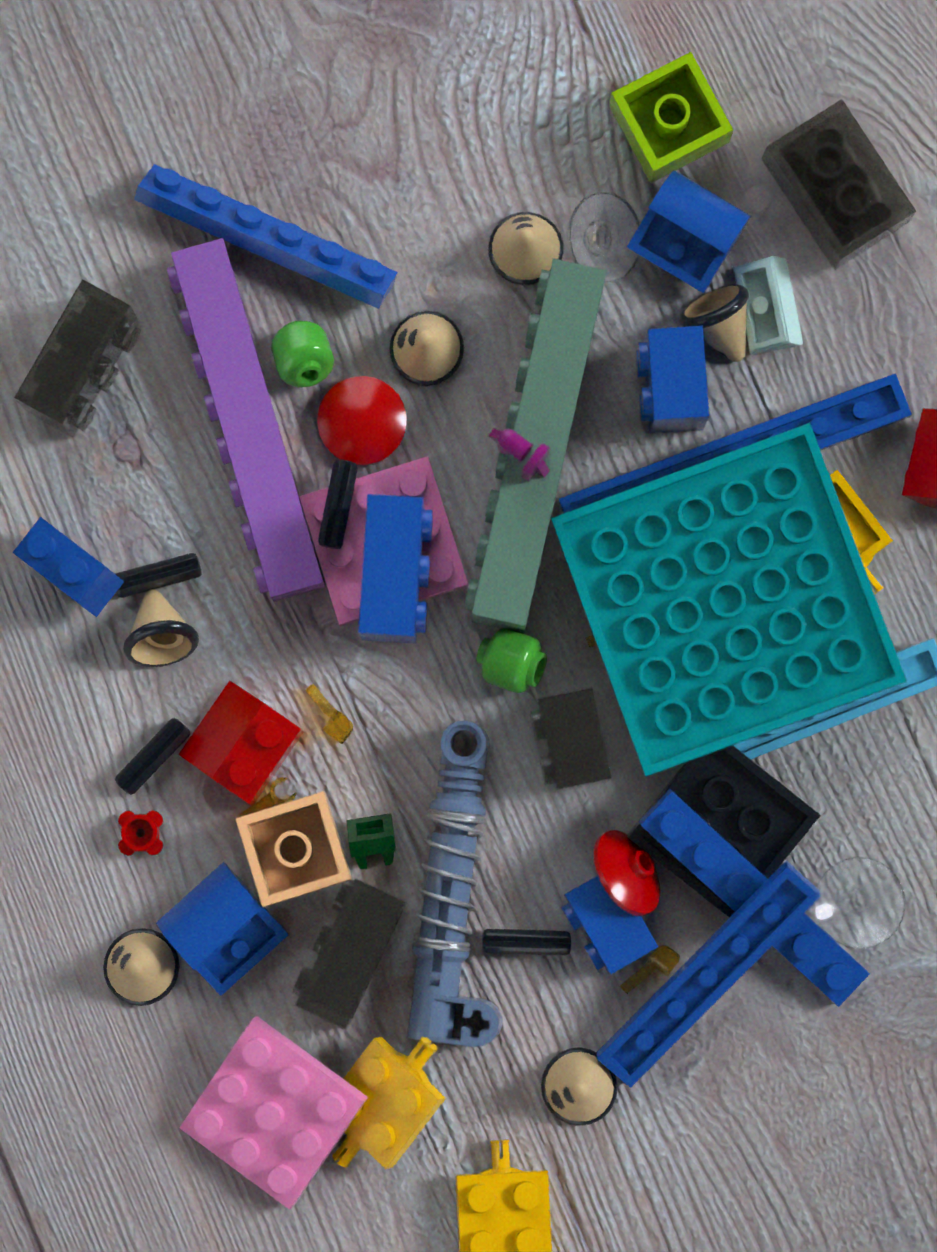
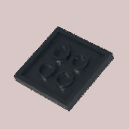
[627,745,821,918]

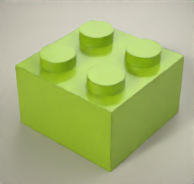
[609,52,733,183]

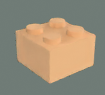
[236,791,353,907]

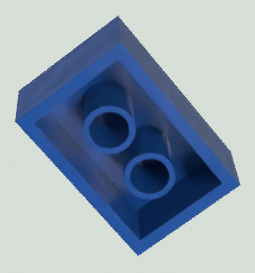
[358,494,433,644]

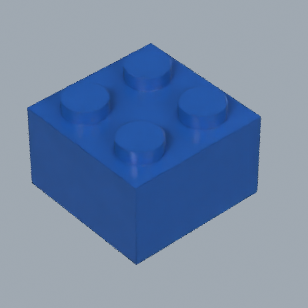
[636,326,709,434]

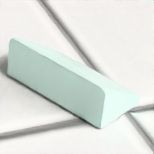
[733,256,803,354]

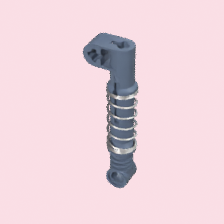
[407,720,502,1047]

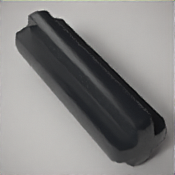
[318,460,358,549]
[115,553,201,598]
[115,718,190,795]
[482,929,571,955]

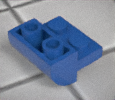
[627,170,751,293]
[156,862,289,996]

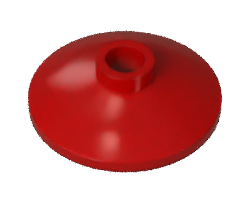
[593,830,660,916]

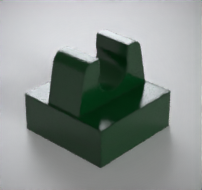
[346,813,396,869]

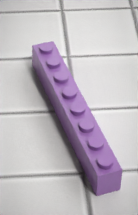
[167,238,325,602]

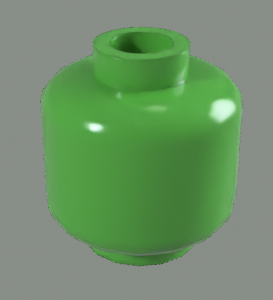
[271,321,334,387]
[476,628,547,693]

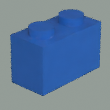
[12,517,124,617]
[561,875,659,974]

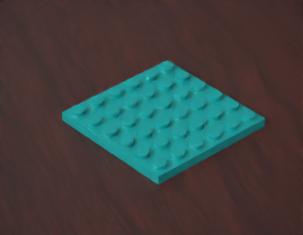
[551,423,907,777]

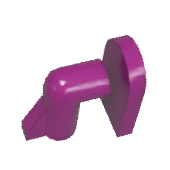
[488,428,550,482]

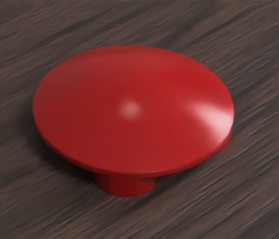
[317,376,407,465]

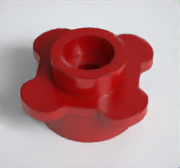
[118,810,164,856]

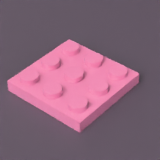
[299,456,468,626]
[179,1016,368,1210]

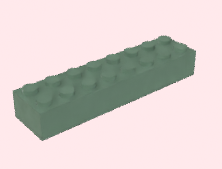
[465,258,607,634]

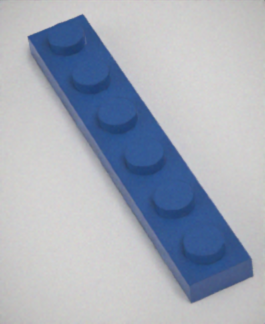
[134,164,398,309]
[639,788,870,1007]
[597,861,821,1088]

